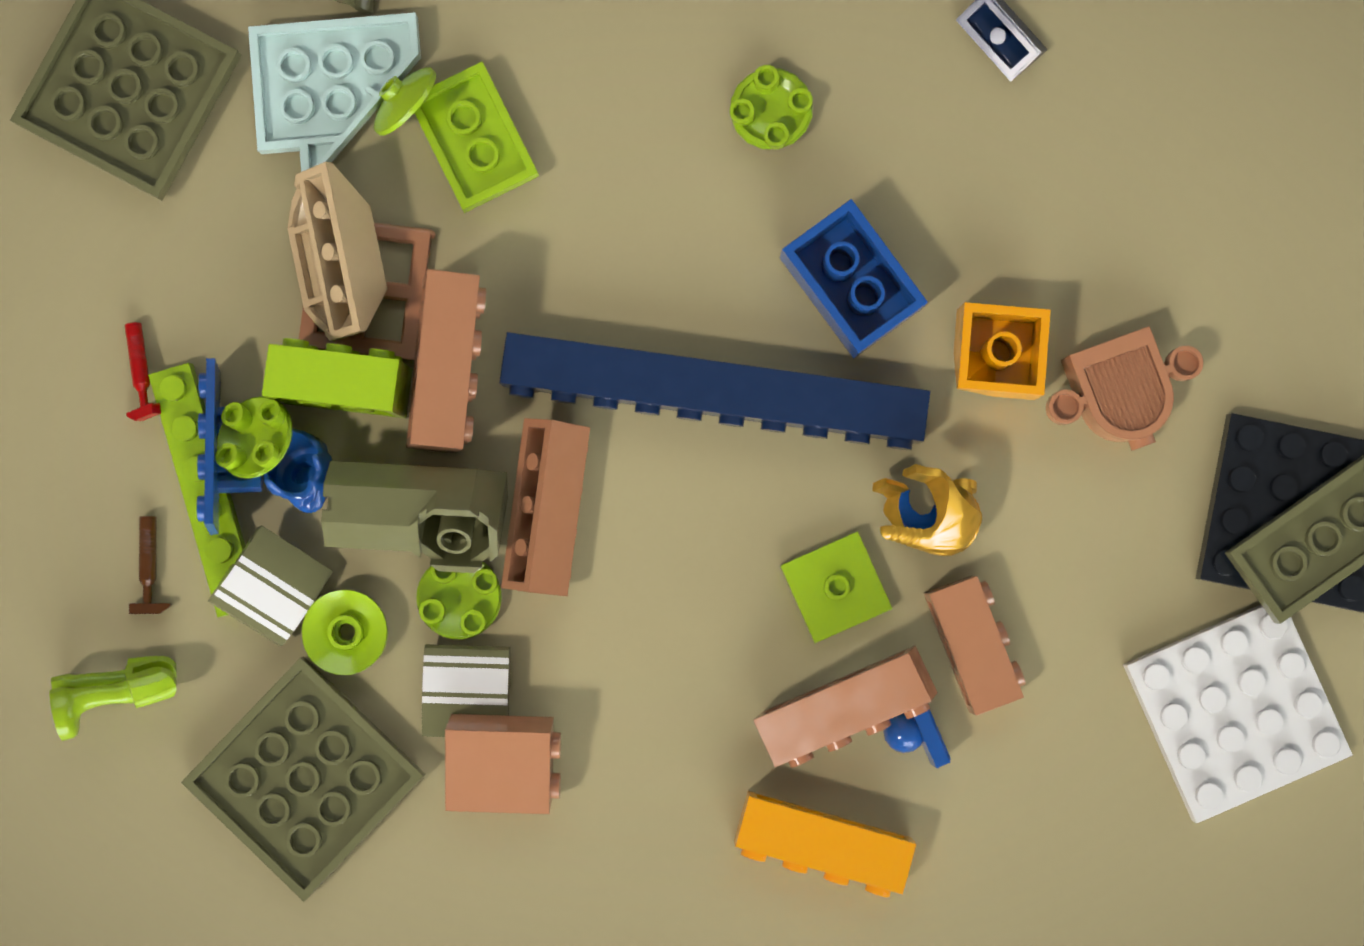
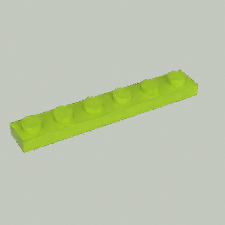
[148,363,245,618]

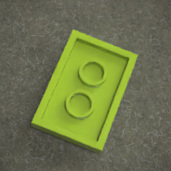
[414,61,539,213]

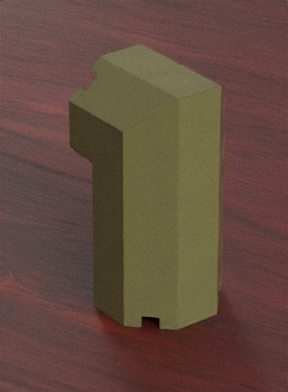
[321,461,508,573]

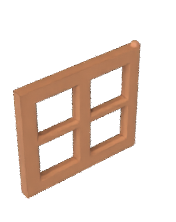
[299,223,436,361]

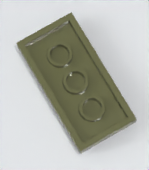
[1225,455,1364,624]

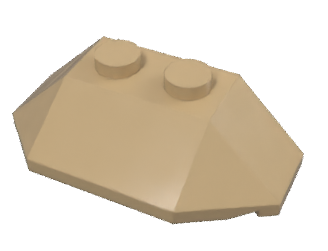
[287,162,387,341]

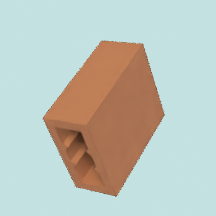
[445,714,561,814]

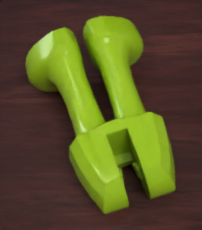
[49,656,177,741]

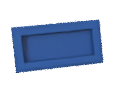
[883,709,951,768]

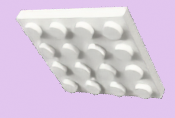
[1123,605,1353,823]

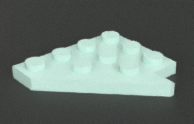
[248,12,421,172]

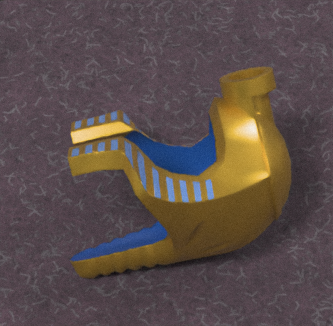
[872,464,982,556]

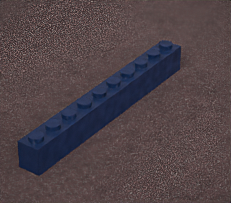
[499,332,931,450]

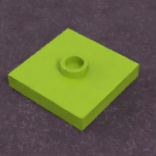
[780,531,893,643]

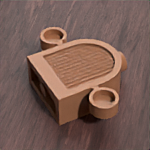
[1046,326,1203,451]

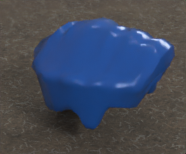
[263,428,333,513]

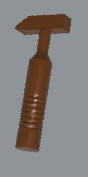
[129,516,172,614]

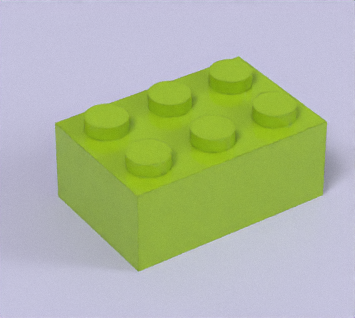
[262,338,412,419]

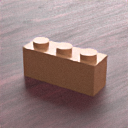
[923,576,1026,716]

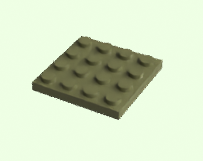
[10,0,242,201]
[181,657,426,902]

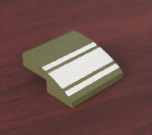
[208,525,333,646]
[422,644,511,737]

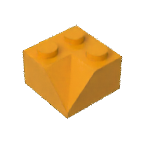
[954,302,1051,400]

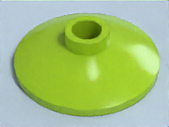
[373,67,436,136]
[302,590,388,675]

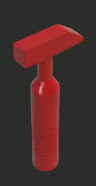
[124,322,161,421]

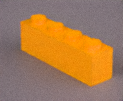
[734,791,916,897]

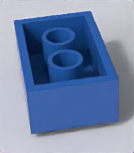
[779,199,928,359]

